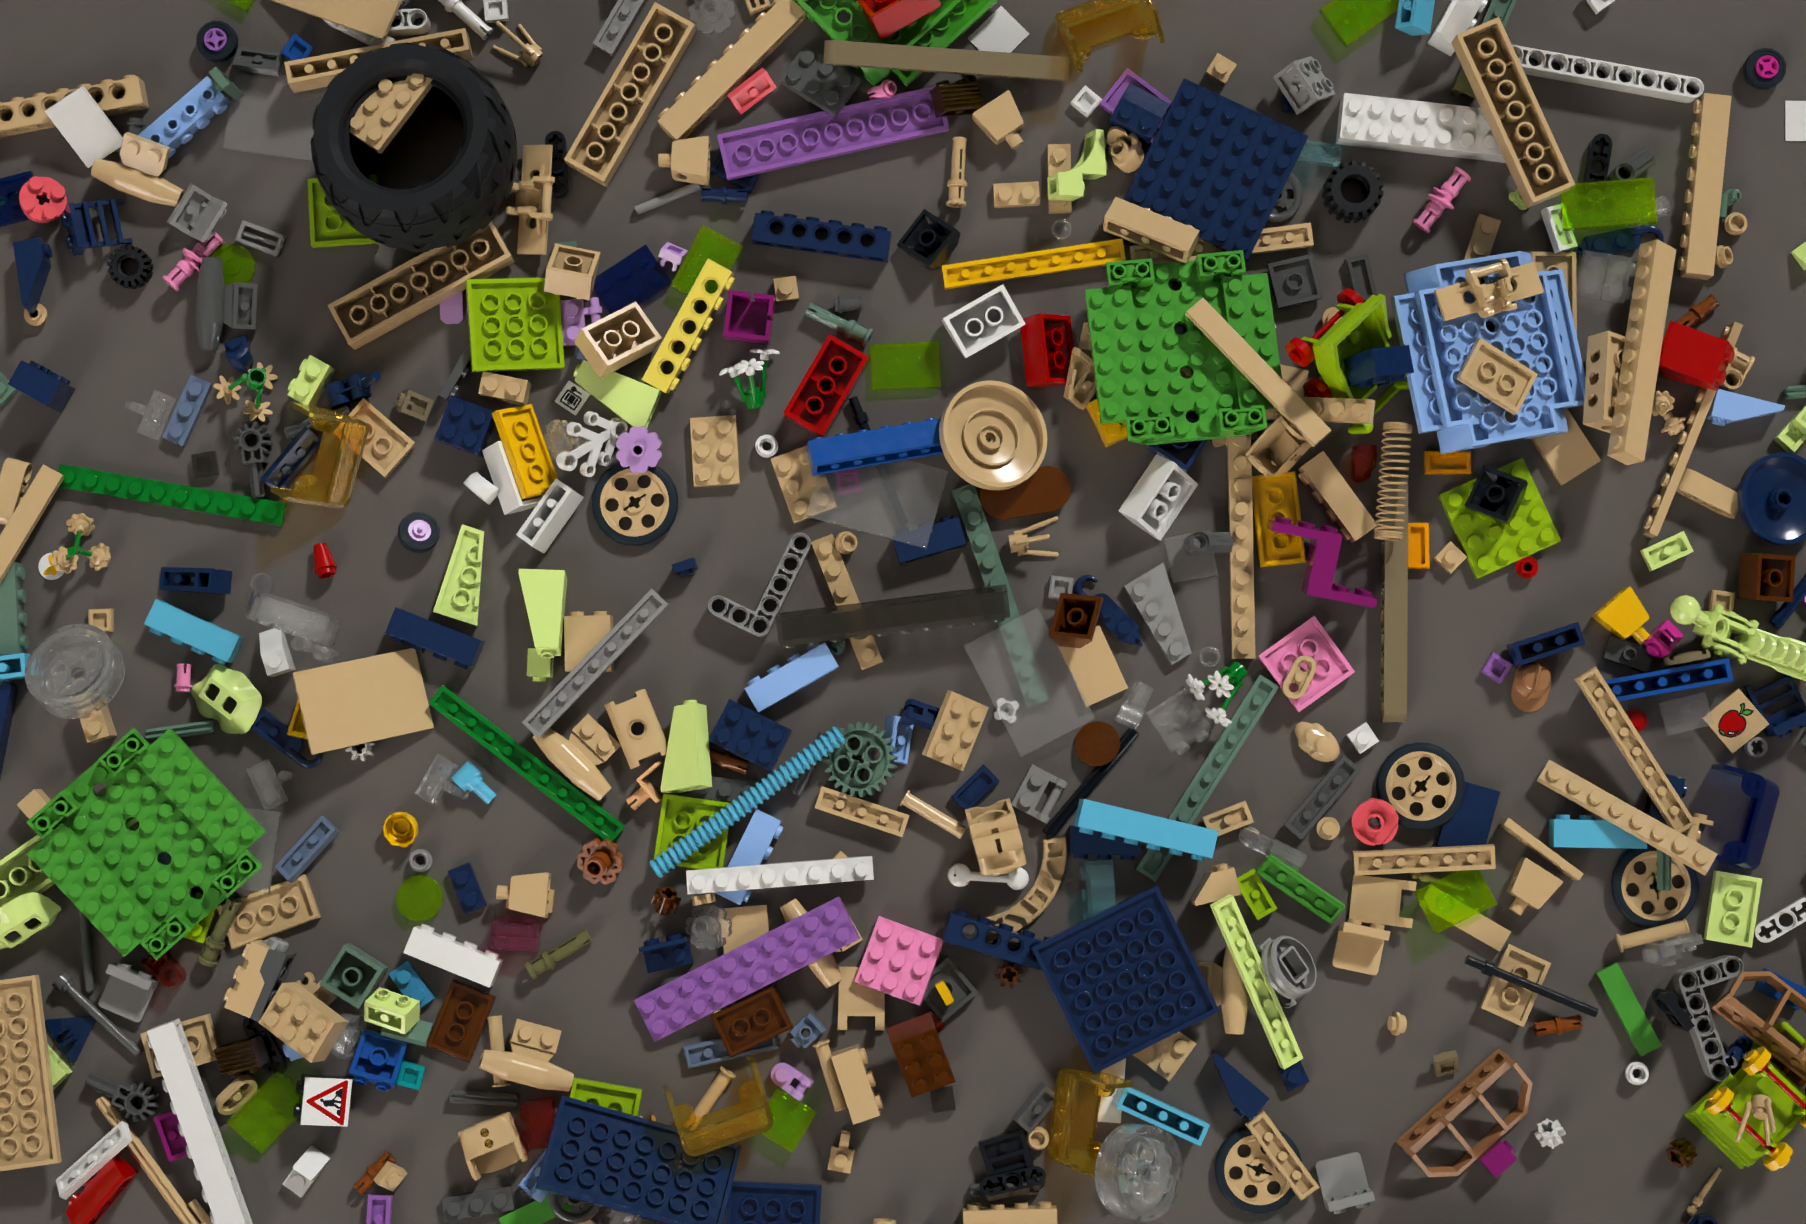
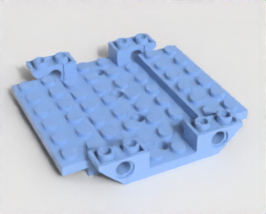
[1390,251,1586,454]

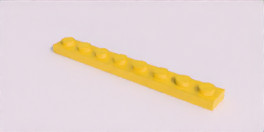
[942,238,1126,290]

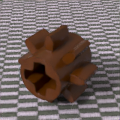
[650,887,681,915]
[994,960,1023,989]
[1666,1138,1698,1168]

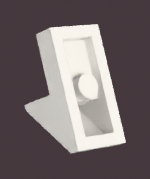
[283,1145,331,1198]

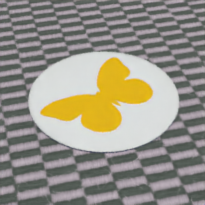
[38,553,64,580]

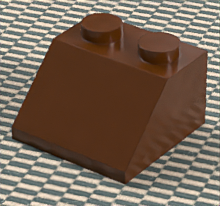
[1737,553,1795,602]
[1049,593,1103,648]

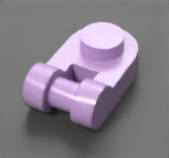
[771,1062,814,1101]

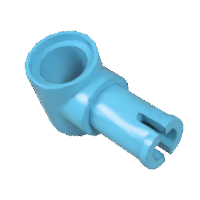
[451,761,497,805]

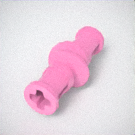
[1412,166,1472,234]
[162,231,225,292]

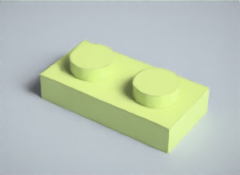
[1640,531,1694,571]

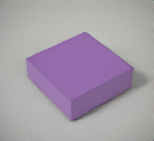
[1480,652,1513,684]

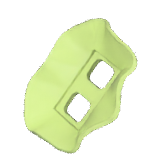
[191,664,262,734]
[0,892,61,950]

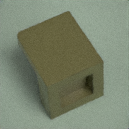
[1449,68,1477,99]

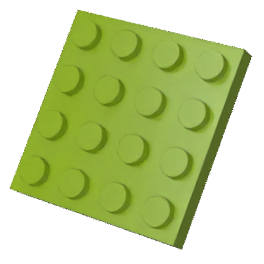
[466,277,565,372]
[1438,458,1561,579]

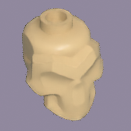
[1106,126,1144,173]

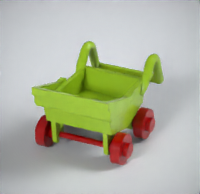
[1285,288,1409,434]

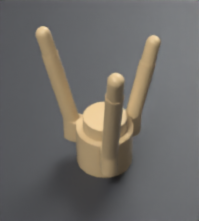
[492,21,544,67]
[1008,516,1059,557]
[1735,1094,1776,1146]

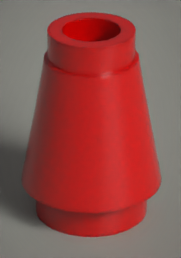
[313,543,337,579]

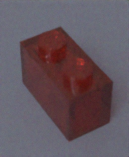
[520,1097,556,1150]

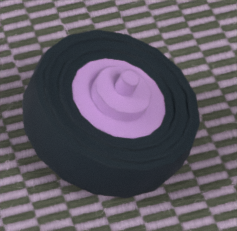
[398,512,440,553]

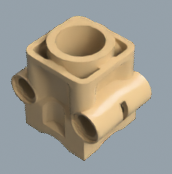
[965,798,1027,875]

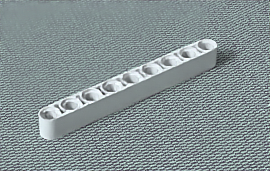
[1512,45,1704,103]

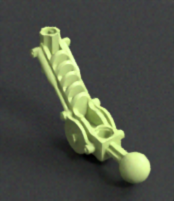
[1670,595,1806,685]

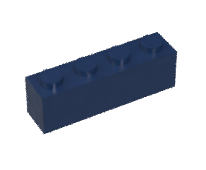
[385,607,485,670]

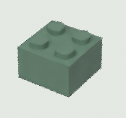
[319,943,389,1009]

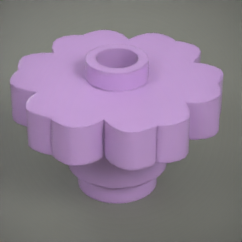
[616,426,662,473]

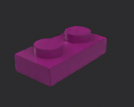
[154,1111,187,1162]

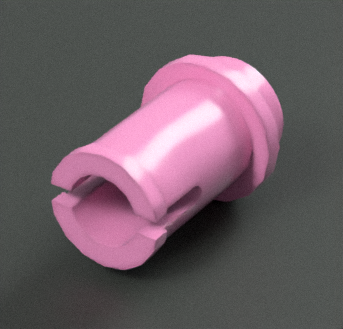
[868,79,897,100]
[174,664,193,693]

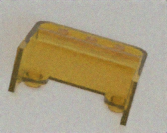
[1055,0,1165,72]
[270,402,368,509]
[662,1055,773,1157]
[1048,1069,1133,1178]

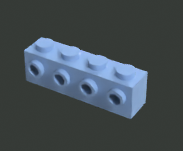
[138,76,231,158]

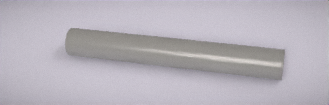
[634,183,701,215]

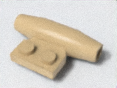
[91,132,185,207]
[532,714,621,802]
[780,898,863,988]
[1195,944,1249,1034]
[478,1019,574,1092]

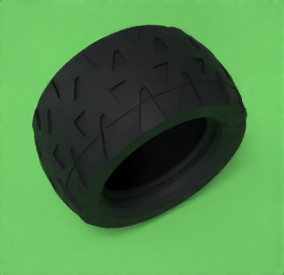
[310,42,517,252]

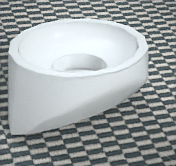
[463,472,499,505]

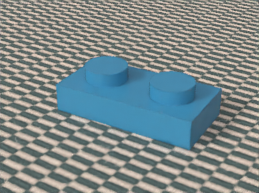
[389,960,436,1009]

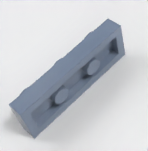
[162,375,213,447]
[275,815,340,883]

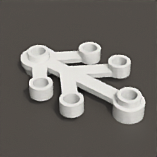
[556,411,628,477]

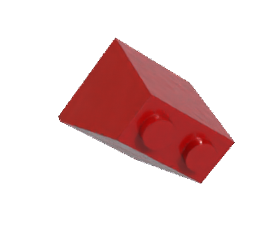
[1658,321,1735,392]

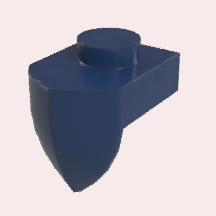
[224,335,253,373]

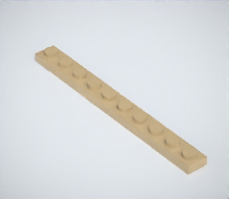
[1643,322,1743,538]
[1227,433,1256,659]

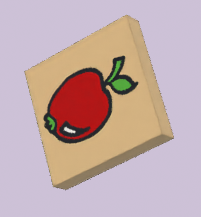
[1701,688,1769,753]

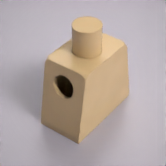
[972,90,1024,150]
[658,136,711,186]
[1507,857,1563,916]
[496,872,551,918]

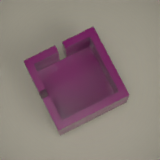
[723,290,776,345]

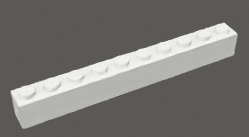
[146,1018,253,1224]

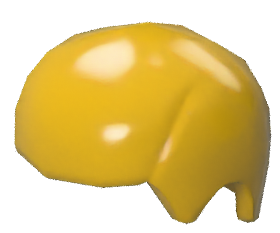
[383,812,418,848]

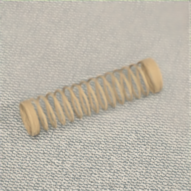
[1373,422,1413,541]

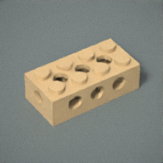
[1583,331,1625,433]

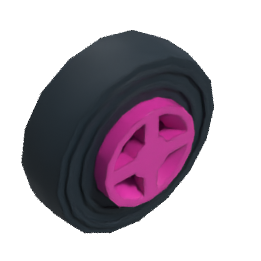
[1743,48,1786,90]

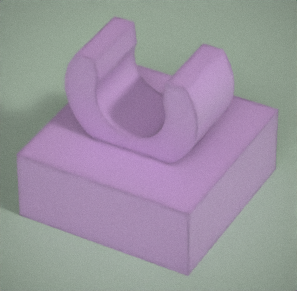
[658,242,688,272]

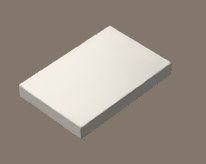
[44,85,123,168]

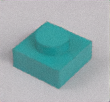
[397,1061,427,1090]

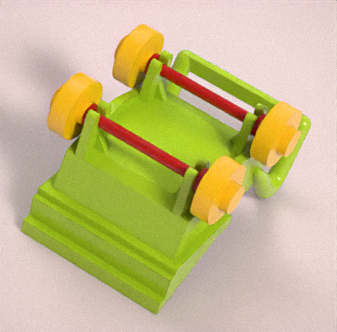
[1683,1022,1806,1171]

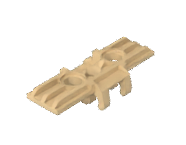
[506,145,555,255]
[1434,258,1544,322]

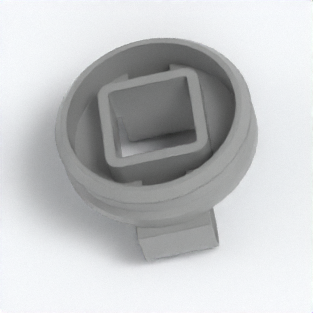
[1256,936,1317,1008]

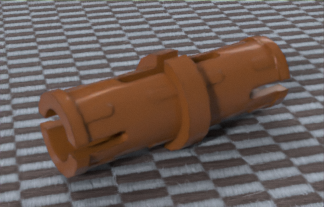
[1675,294,1720,327]
[709,748,750,775]
[1533,1014,1583,1037]
[353,1150,396,1195]

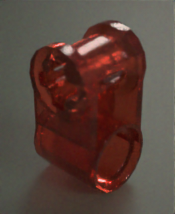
[141,951,187,987]

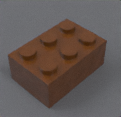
[886,1012,956,1098]

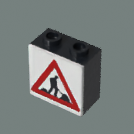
[293,1074,352,1127]

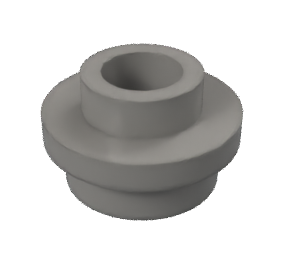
[409,849,433,872]

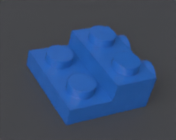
[349,1029,409,1091]

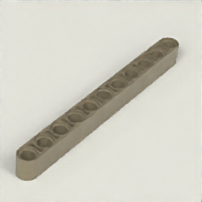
[823,40,1070,81]
[1380,472,1408,723]

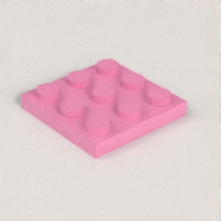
[1257,616,1355,712]
[854,916,944,1006]

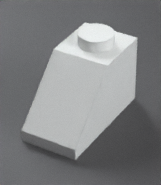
[259,626,296,677]

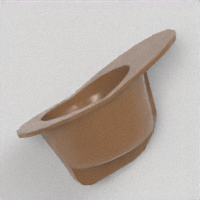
[1511,659,1552,712]

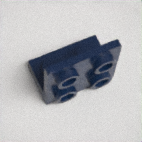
[639,932,694,973]

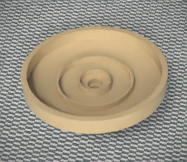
[939,380,1047,490]

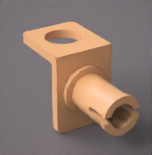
[626,761,663,810]

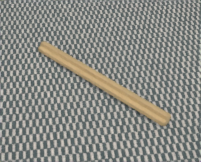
[95,1095,200,1224]

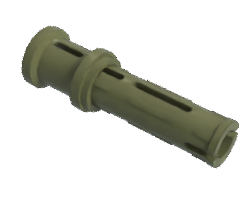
[197,897,241,967]
[524,929,593,981]

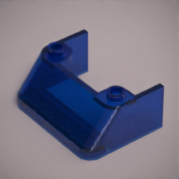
[1711,764,1780,870]

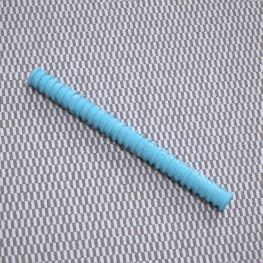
[649,726,846,878]

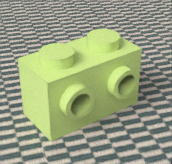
[287,355,335,409]
[364,987,420,1034]

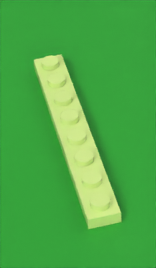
[1210,894,1303,1070]

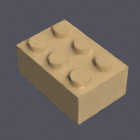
[574,302,662,378]
[258,982,348,1063]
[831,1044,883,1125]

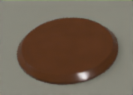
[1074,721,1120,766]

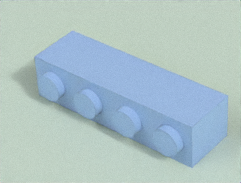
[744,641,839,713]
[715,809,784,905]

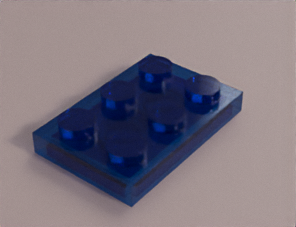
[593,244,672,314]

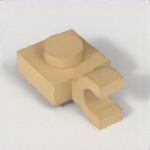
[827,1130,855,1174]

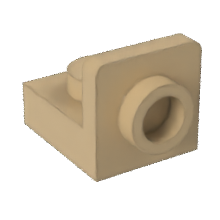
[1681,813,1714,842]

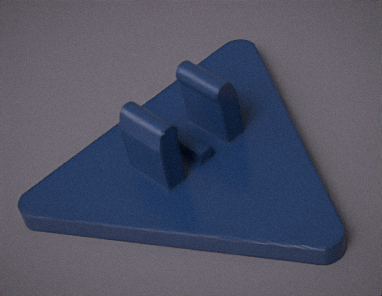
[45,1016,96,1063]

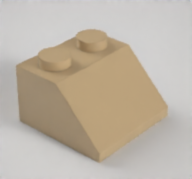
[544,243,600,300]
[1190,863,1241,906]

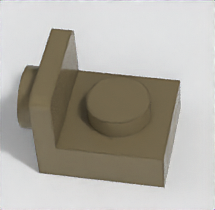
[395,390,434,422]

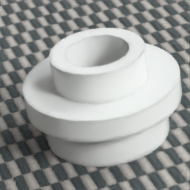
[755,435,778,458]
[1625,1061,1649,1085]

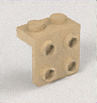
[1332,918,1390,975]

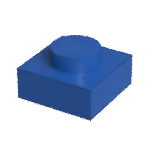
[280,34,313,61]

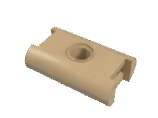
[604,689,668,769]

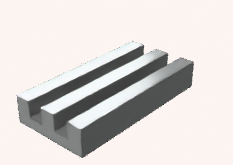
[235,220,287,258]

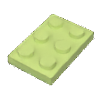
[1703,870,1762,948]

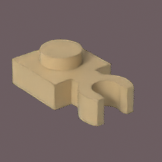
[691,892,717,906]
[297,972,338,1006]

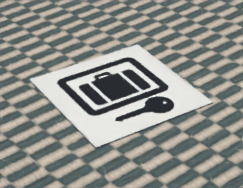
[554,380,590,416]

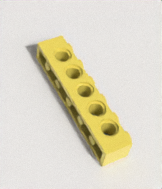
[642,258,735,394]

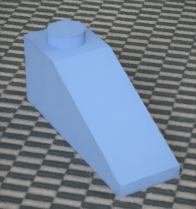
[1705,389,1785,426]

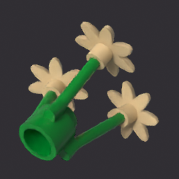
[213,362,278,422]

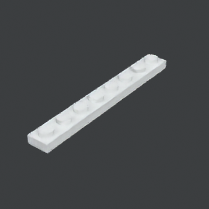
[686,856,874,894]

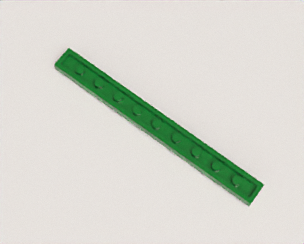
[58,464,287,526]
[429,685,625,843]

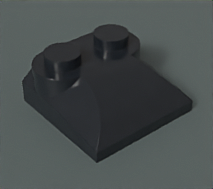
[896,209,960,270]
[1465,465,1528,525]

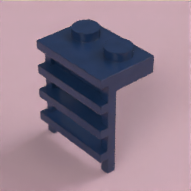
[61,198,132,256]
[1744,674,1806,738]

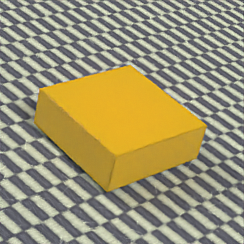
[935,980,954,1006]

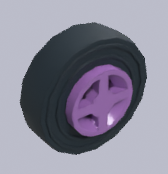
[196,21,238,62]

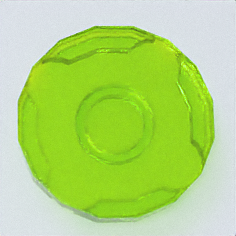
[211,244,256,286]
[396,875,444,922]

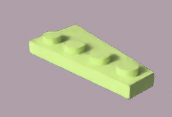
[433,524,484,626]

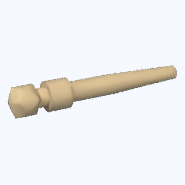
[1410,872,1465,891]
[1686,1167,1722,1216]

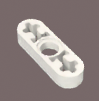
[1754,897,1806,943]

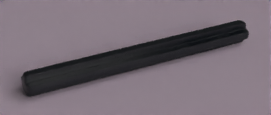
[1043,727,1139,838]

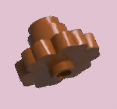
[577,838,624,885]

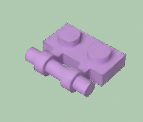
[560,297,602,347]

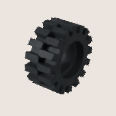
[107,245,153,289]

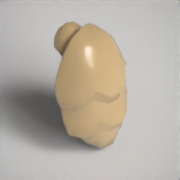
[1294,722,1340,762]

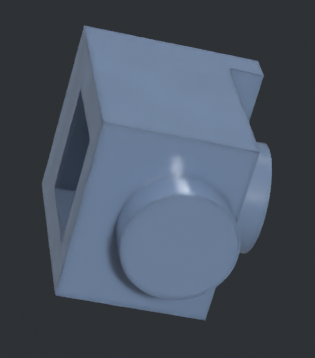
[789,1011,826,1049]

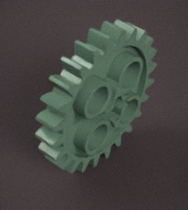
[823,722,898,798]

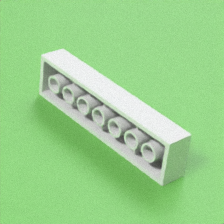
[1336,93,1506,163]

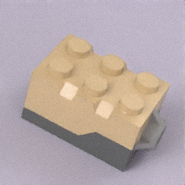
[224,937,297,1022]

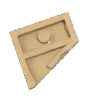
[1063,347,1096,410]

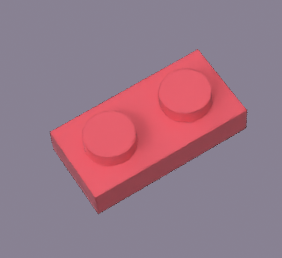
[727,68,777,115]

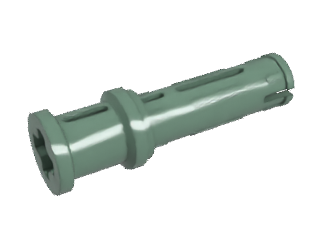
[805,303,874,348]

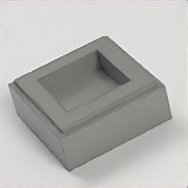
[1048,575,1074,600]

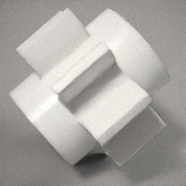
[346,742,376,761]
[1534,1118,1566,1149]

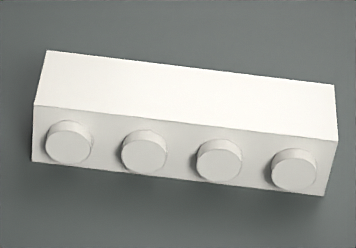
[403,924,503,988]

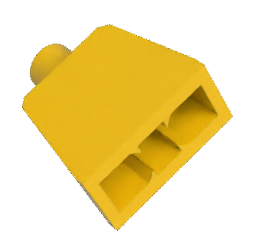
[1592,586,1650,644]

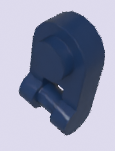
[901,699,940,730]

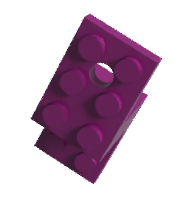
[1267,516,1377,608]

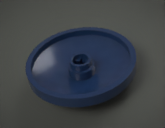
[1737,452,1806,545]

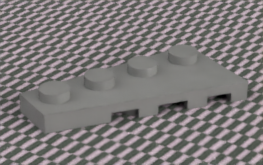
[1124,562,1192,665]

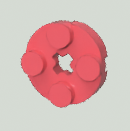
[19,176,67,223]
[1352,798,1399,846]

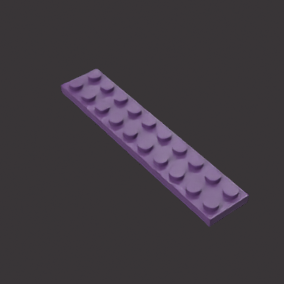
[717,86,950,181]
[634,896,860,1042]

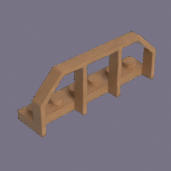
[1711,971,1806,1081]
[1396,1048,1533,1177]

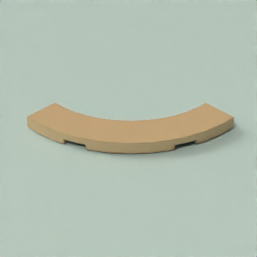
[985,837,1067,941]

